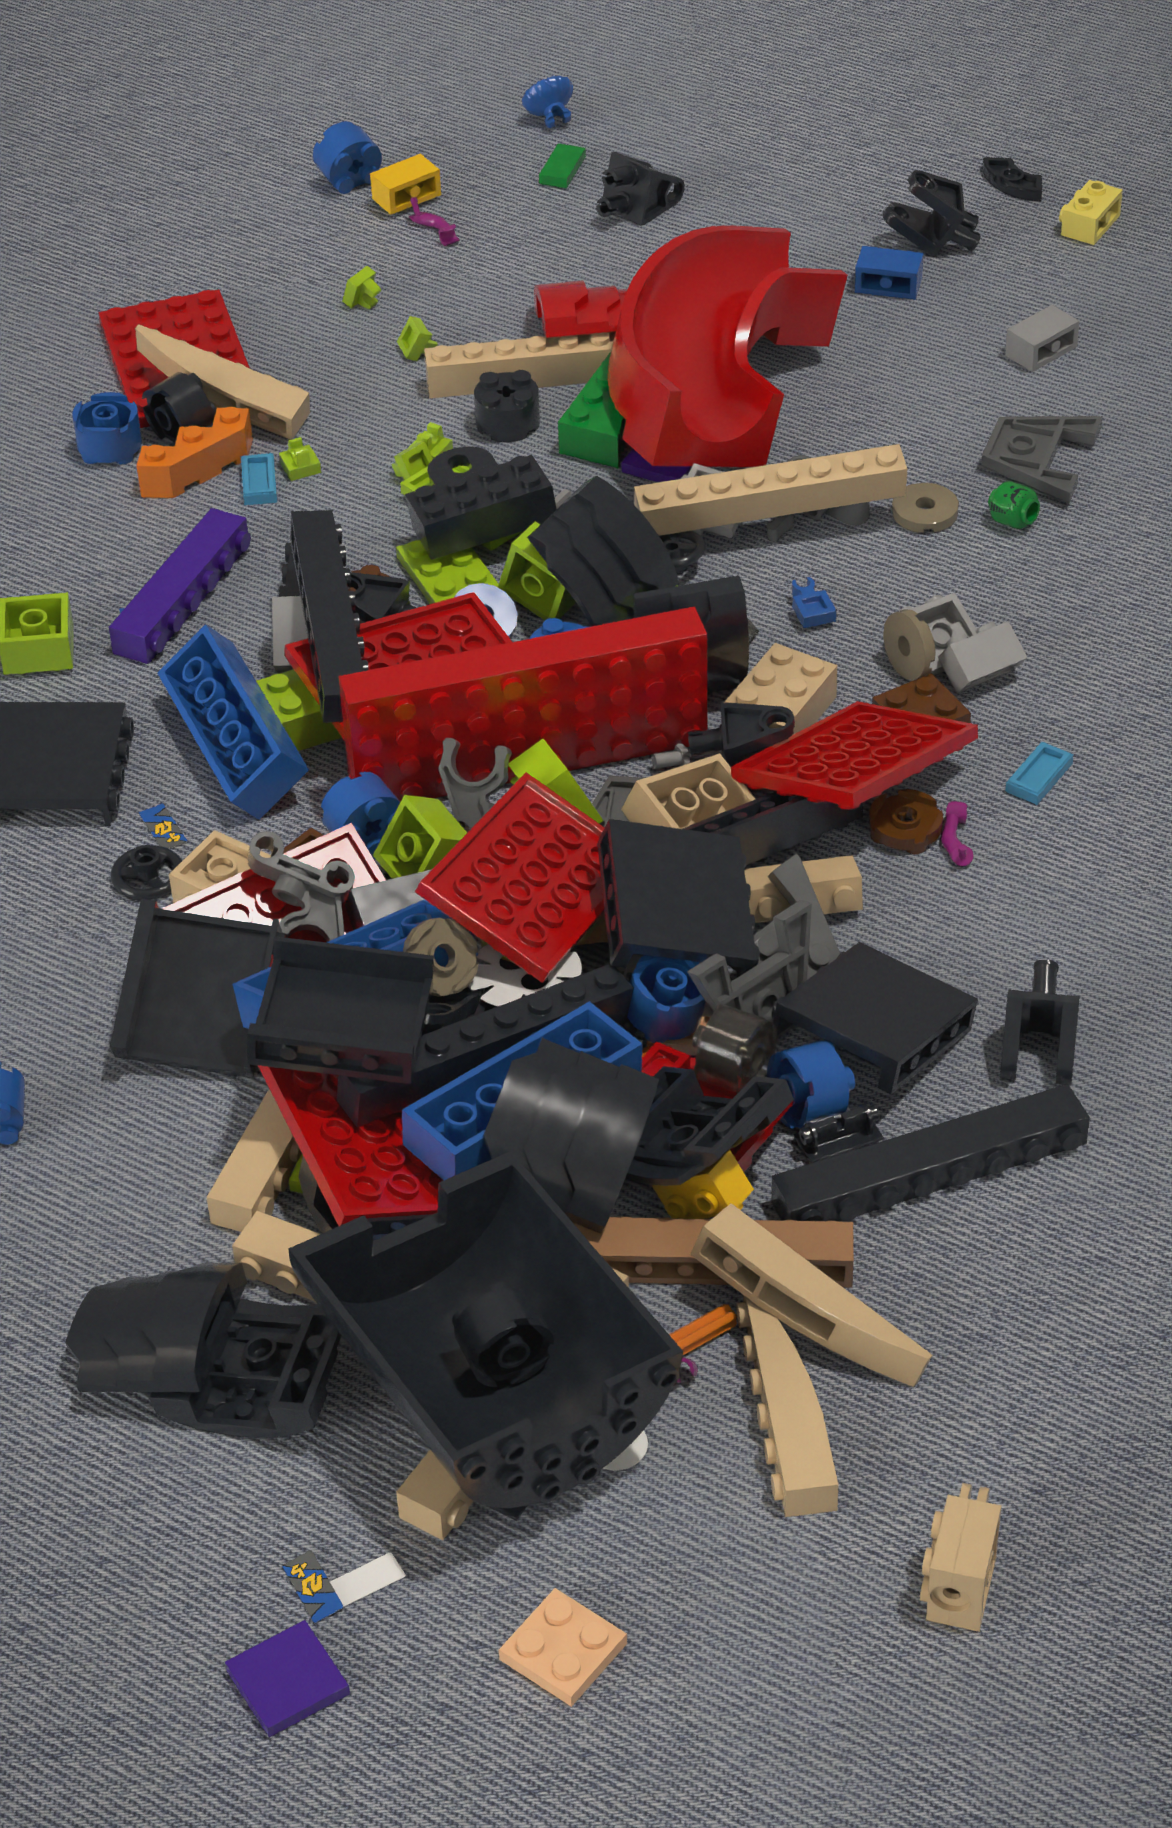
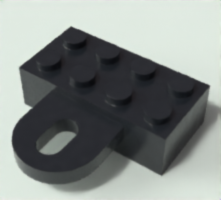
[405,446,557,560]

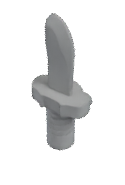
[652,744,722,768]

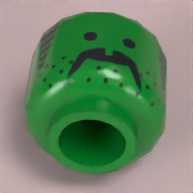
[988,481,1040,530]

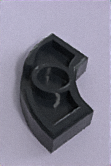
[982,157,1042,201]

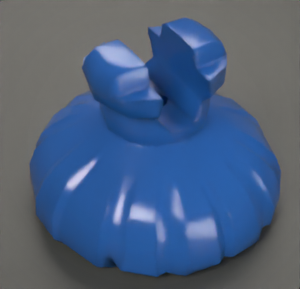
[522,76,573,128]

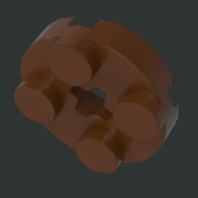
[869,789,943,854]

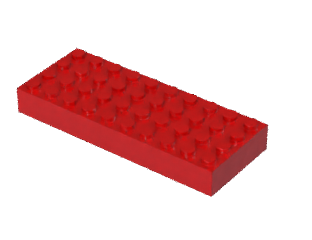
[339,606,708,802]

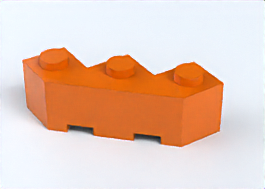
[137,407,253,498]

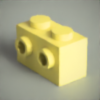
[1059,180,1123,245]

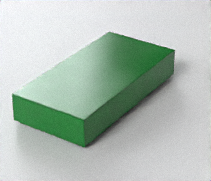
[539,143,586,188]

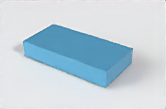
[241,453,277,505]
[1005,742,1074,805]

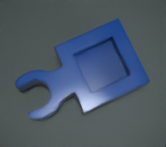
[792,577,836,628]

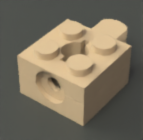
[169,830,271,903]
[920,1483,1002,1632]

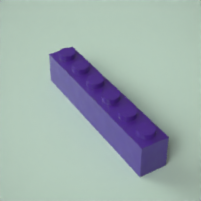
[109,508,251,664]

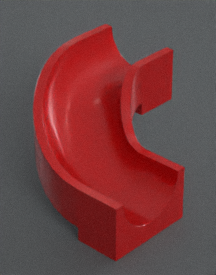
[607,225,848,467]

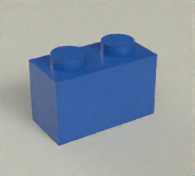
[855,246,923,300]

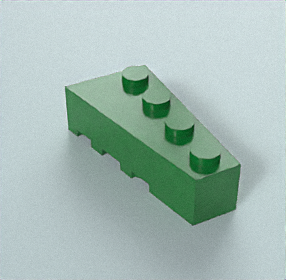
[558,350,626,468]

